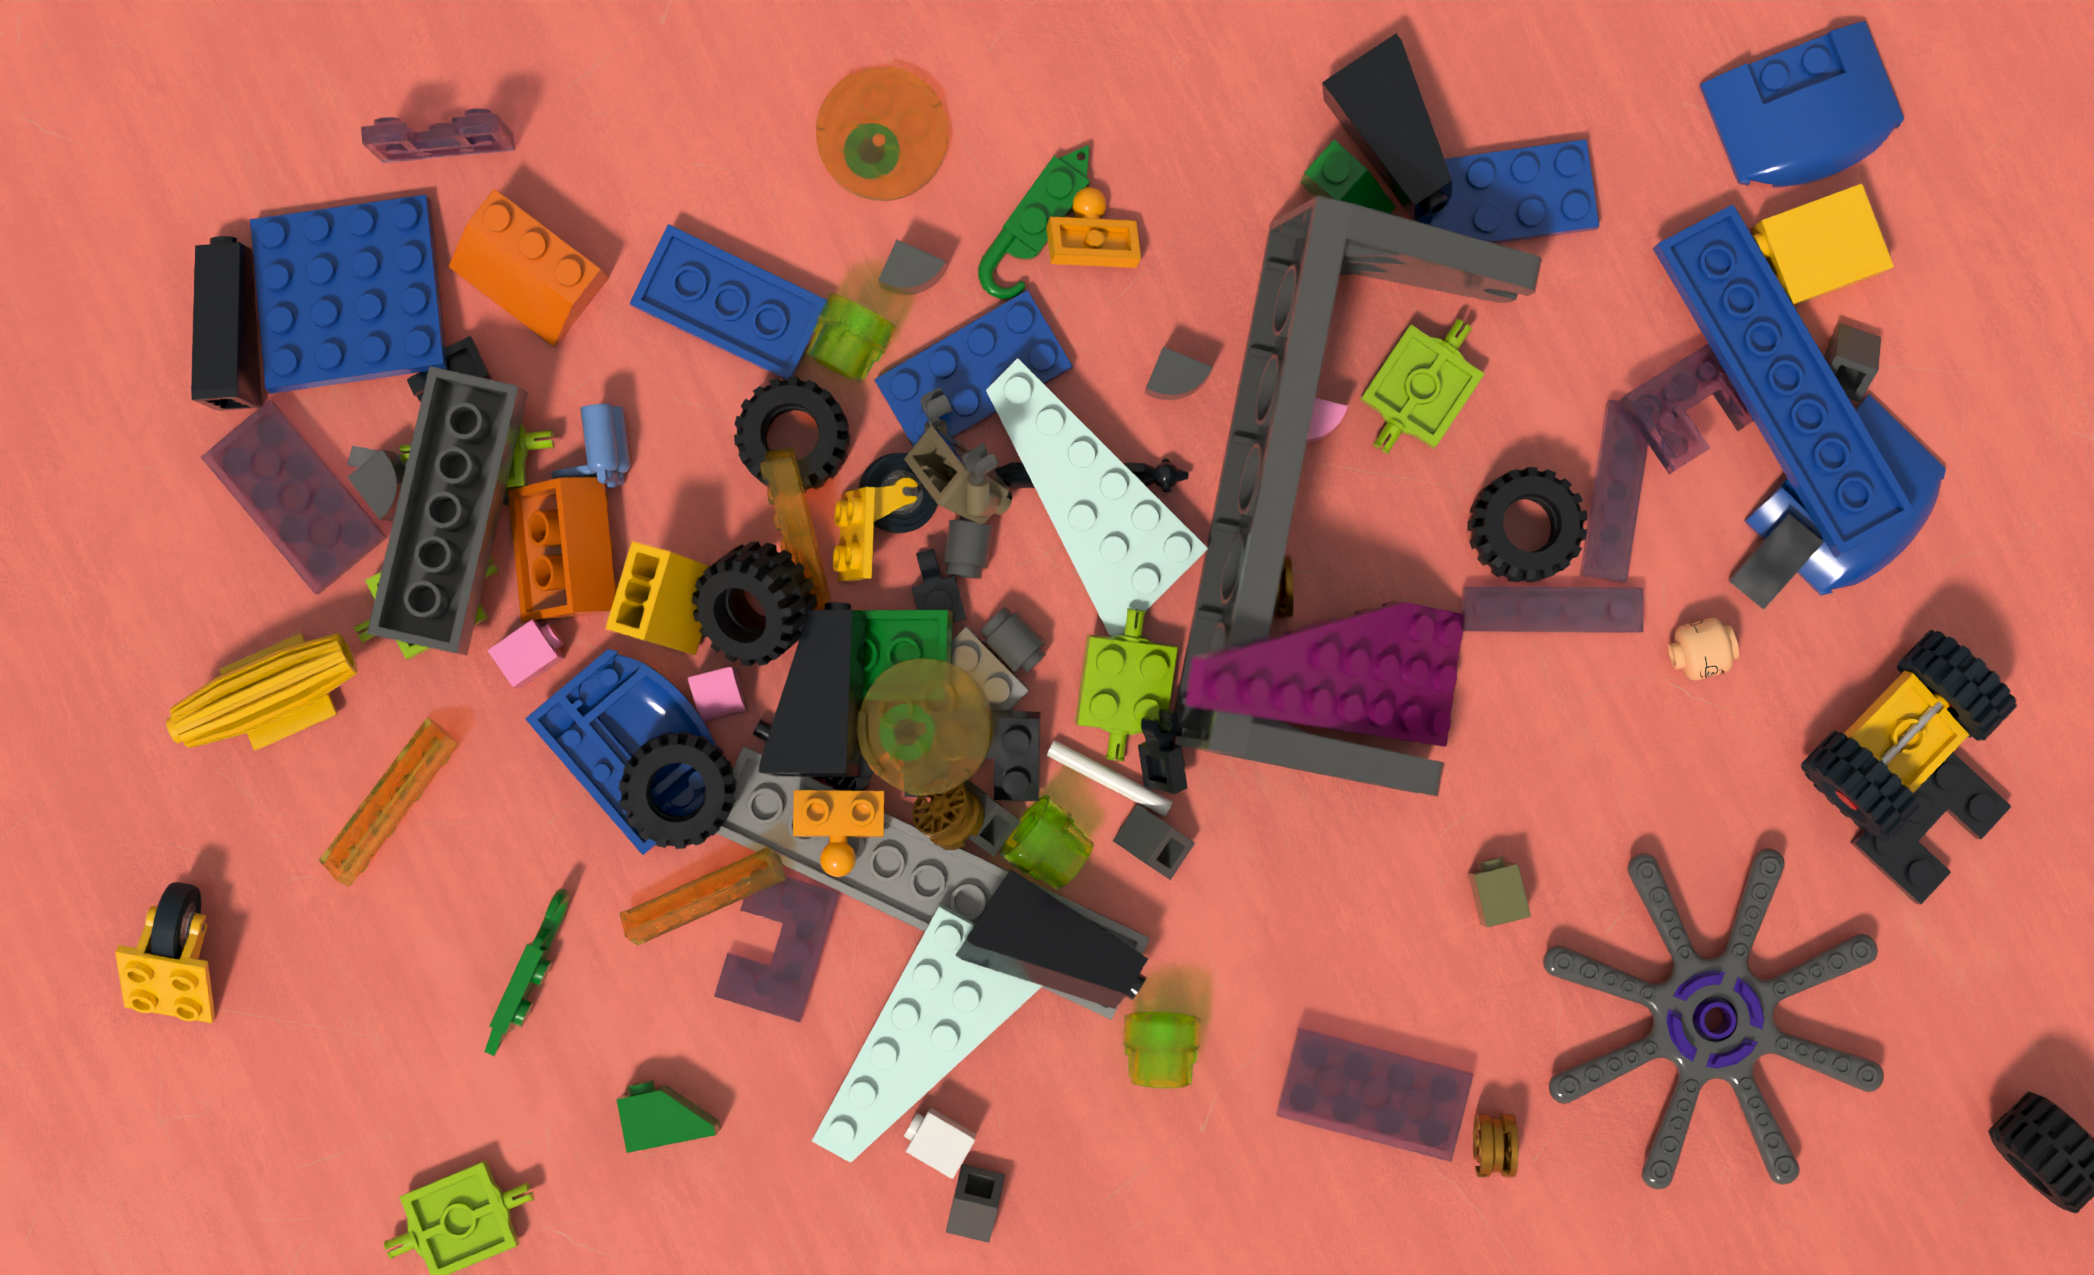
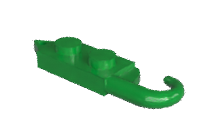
[978,146,1090,299]
[484,888,570,1056]

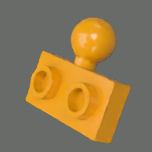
[1046,187,1141,268]
[793,790,884,877]

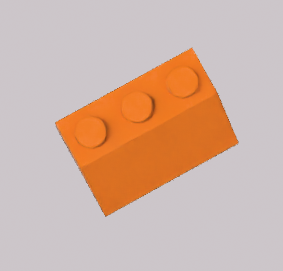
[448,189,609,348]
[508,477,617,623]

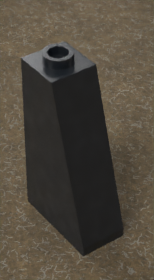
[1322,33,1452,221]
[191,236,262,411]
[759,602,866,777]
[955,869,1148,1009]

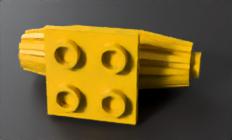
[165,633,358,751]

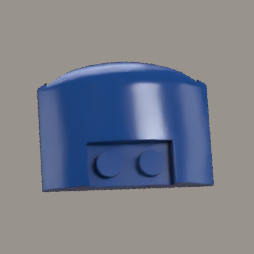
[1699,21,1904,188]
[1744,394,1946,595]
[525,649,716,855]

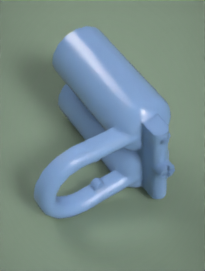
[551,404,631,488]

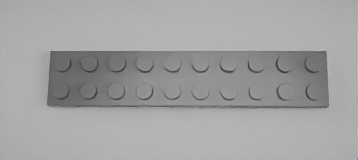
[717,746,1150,1020]

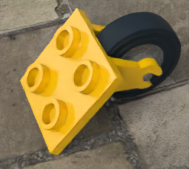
[833,453,938,582]
[115,882,215,1023]

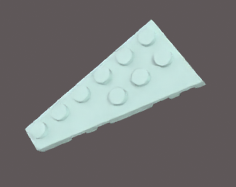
[986,358,1208,637]
[812,904,1042,1163]

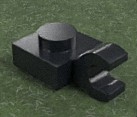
[407,336,492,402]
[911,549,966,622]
[1138,709,1188,794]

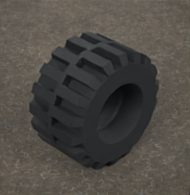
[734,377,850,494]
[1467,467,1588,583]
[692,541,818,666]
[619,731,736,849]
[1988,1092,2094,1213]

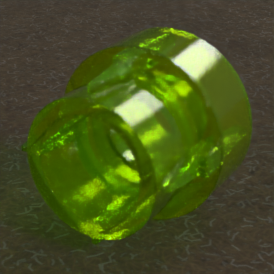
[807,293,898,382]
[1000,795,1094,890]
[1123,1012,1201,1088]

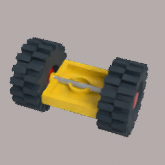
[1801,630,2017,842]

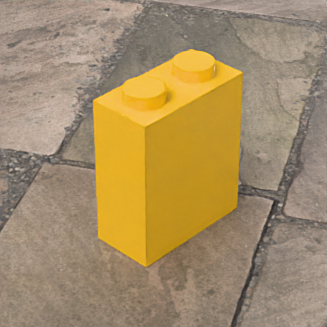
[1751,183,1894,306]
[605,541,710,655]

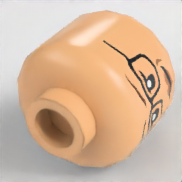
[1668,617,1739,681]

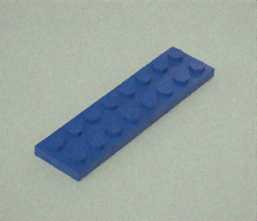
[1653,204,1916,558]

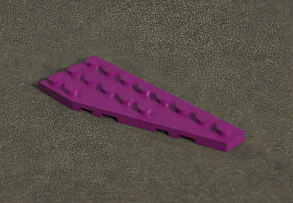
[1185,601,1464,747]

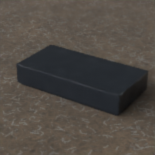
[1729,511,1824,609]

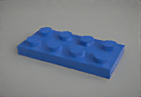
[1416,139,1599,244]
[629,224,830,380]
[874,290,1073,447]

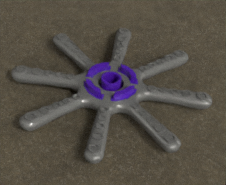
[1543,848,1884,1190]

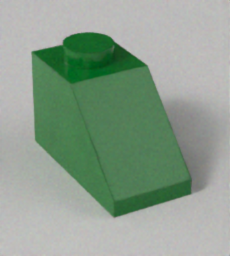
[1300,140,1396,214]
[616,1080,721,1153]

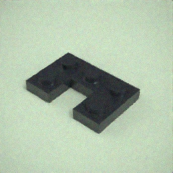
[904,708,1041,801]
[1850,752,2012,905]

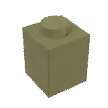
[1468,856,1531,927]

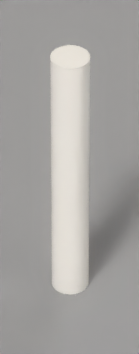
[1046,740,1173,817]

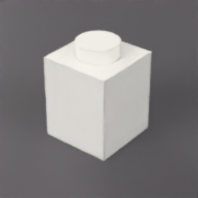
[903,1107,976,1179]

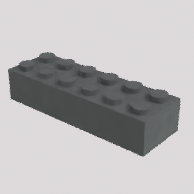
[367,366,528,655]

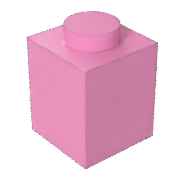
[487,620,565,688]

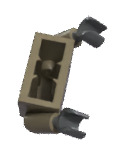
[904,388,1012,524]

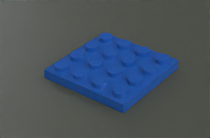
[250,195,448,394]

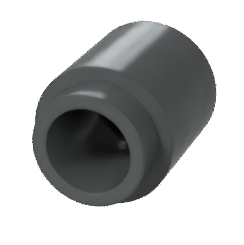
[943,515,993,579]
[980,607,1046,673]

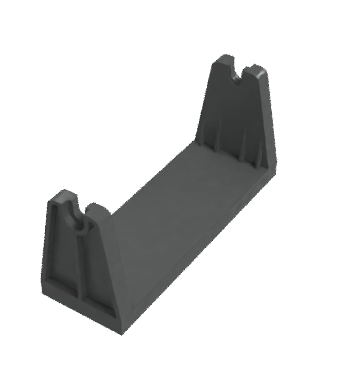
[1172,195,1542,796]

